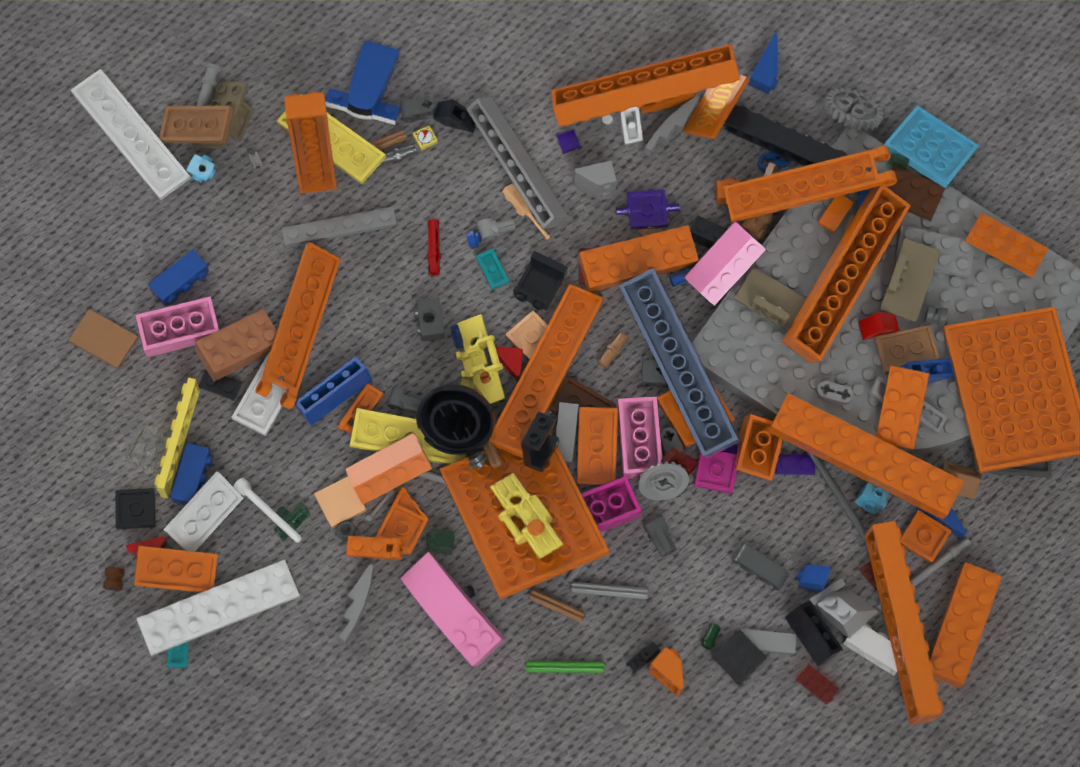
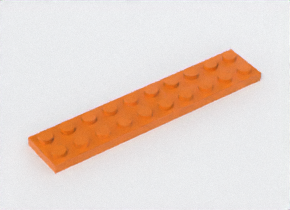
[488,284,604,458]

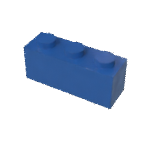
[148,249,209,306]
[170,443,213,505]

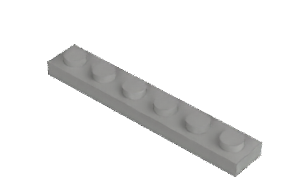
[282,207,397,247]

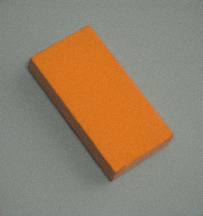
[818,195,854,234]

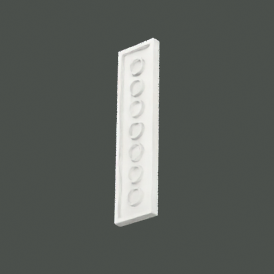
[71,69,191,200]
[136,560,300,656]

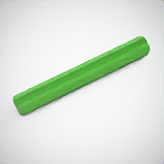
[526,661,605,673]

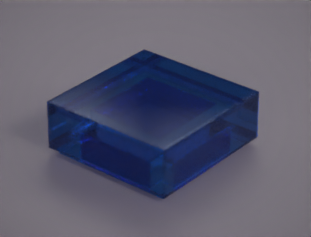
[451,325,463,349]

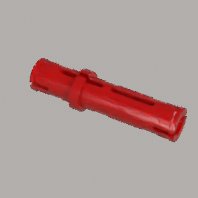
[426,219,441,276]

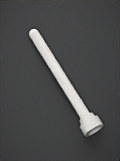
[233,478,301,542]

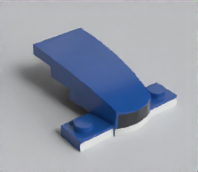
[325,41,401,125]

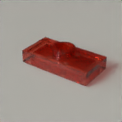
[661,447,699,476]
[796,664,839,705]

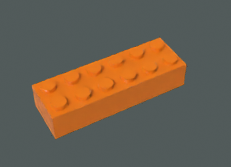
[578,225,699,292]
[929,562,1002,689]

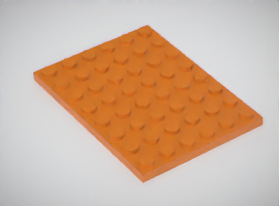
[942,307,1080,473]
[440,432,610,600]

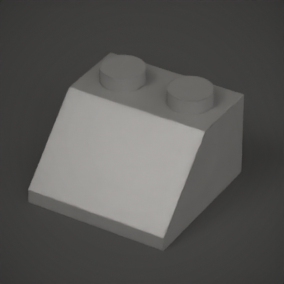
[573,161,617,199]
[817,590,877,638]

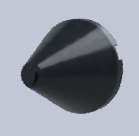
[416,377,495,455]

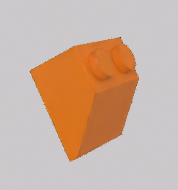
[648,647,684,698]

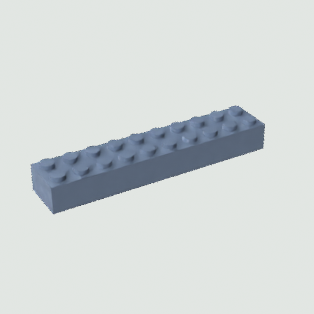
[619,268,741,459]

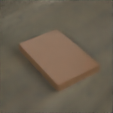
[68,309,138,369]
[874,324,940,374]

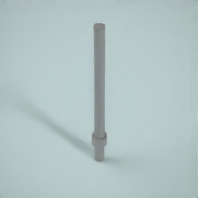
[876,537,971,613]

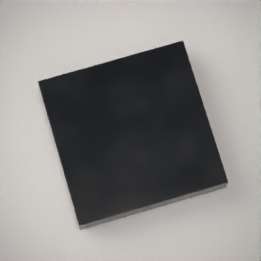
[115,488,156,529]
[711,629,767,685]

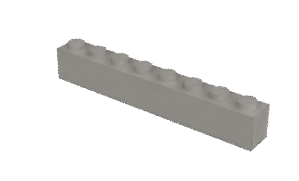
[467,97,568,229]

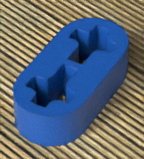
[757,152,791,172]

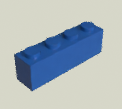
[295,357,372,426]

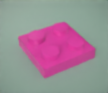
[694,452,737,494]

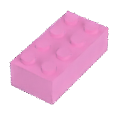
[136,296,219,357]
[617,397,663,479]

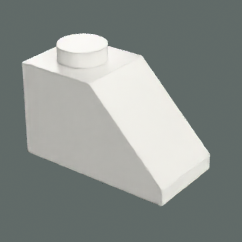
[617,107,643,144]

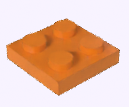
[900,510,952,564]

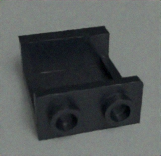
[513,251,568,311]
[521,411,560,472]

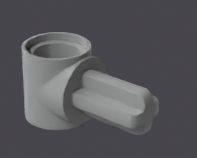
[477,218,516,242]

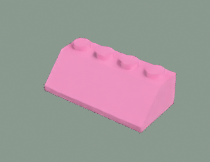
[684,221,766,306]

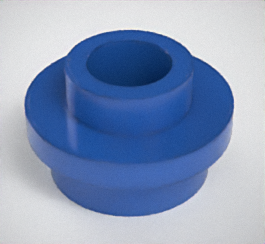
[467,229,481,248]

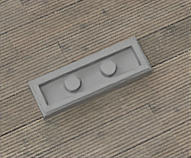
[556,402,579,462]
[737,628,796,655]

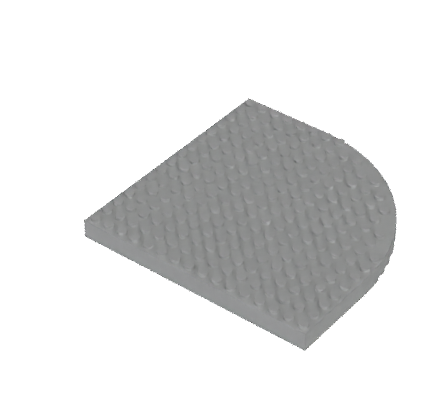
[692,125,1080,455]

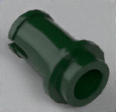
[700,623,721,650]

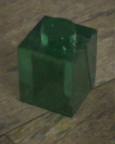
[426,529,455,555]

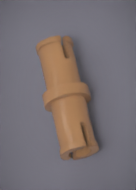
[597,332,629,369]

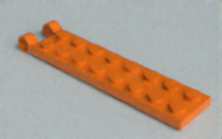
[723,146,897,222]
[255,242,341,409]

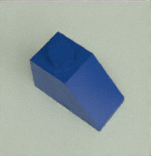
[796,564,831,594]

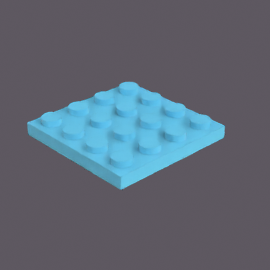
[884,105,979,189]

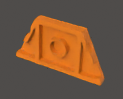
[376,487,429,555]

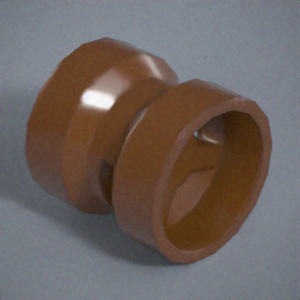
[103,567,125,591]

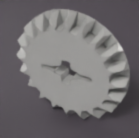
[638,461,689,501]

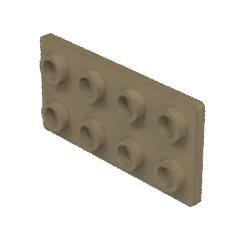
[195,82,253,150]
[880,239,940,322]
[735,268,807,330]

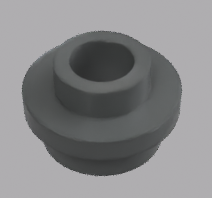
[468,451,487,469]
[336,521,356,541]

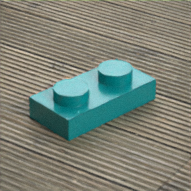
[476,249,509,290]
[167,641,189,668]

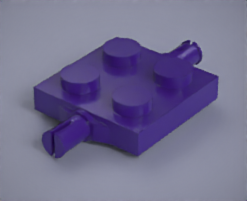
[616,190,680,229]

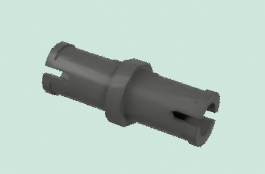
[381,144,417,166]

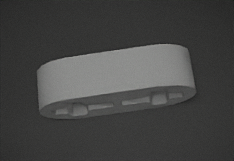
[816,381,853,405]

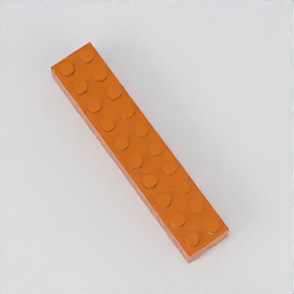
[552,44,740,126]
[284,91,337,193]
[782,185,911,363]
[768,393,964,519]
[864,521,943,726]

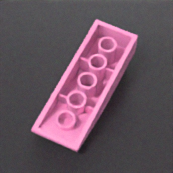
[400,552,506,666]

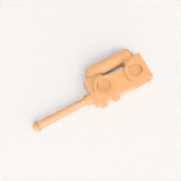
[502,183,550,239]

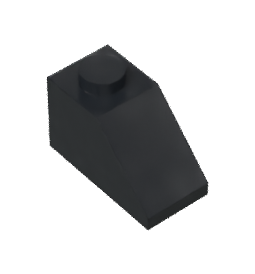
[433,99,476,133]

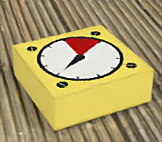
[413,125,438,151]

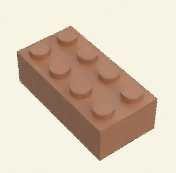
[195,309,277,382]

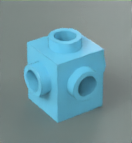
[186,154,216,183]
[854,482,889,515]

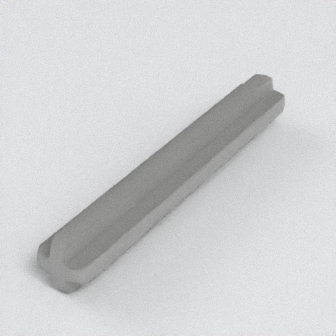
[571,581,649,599]

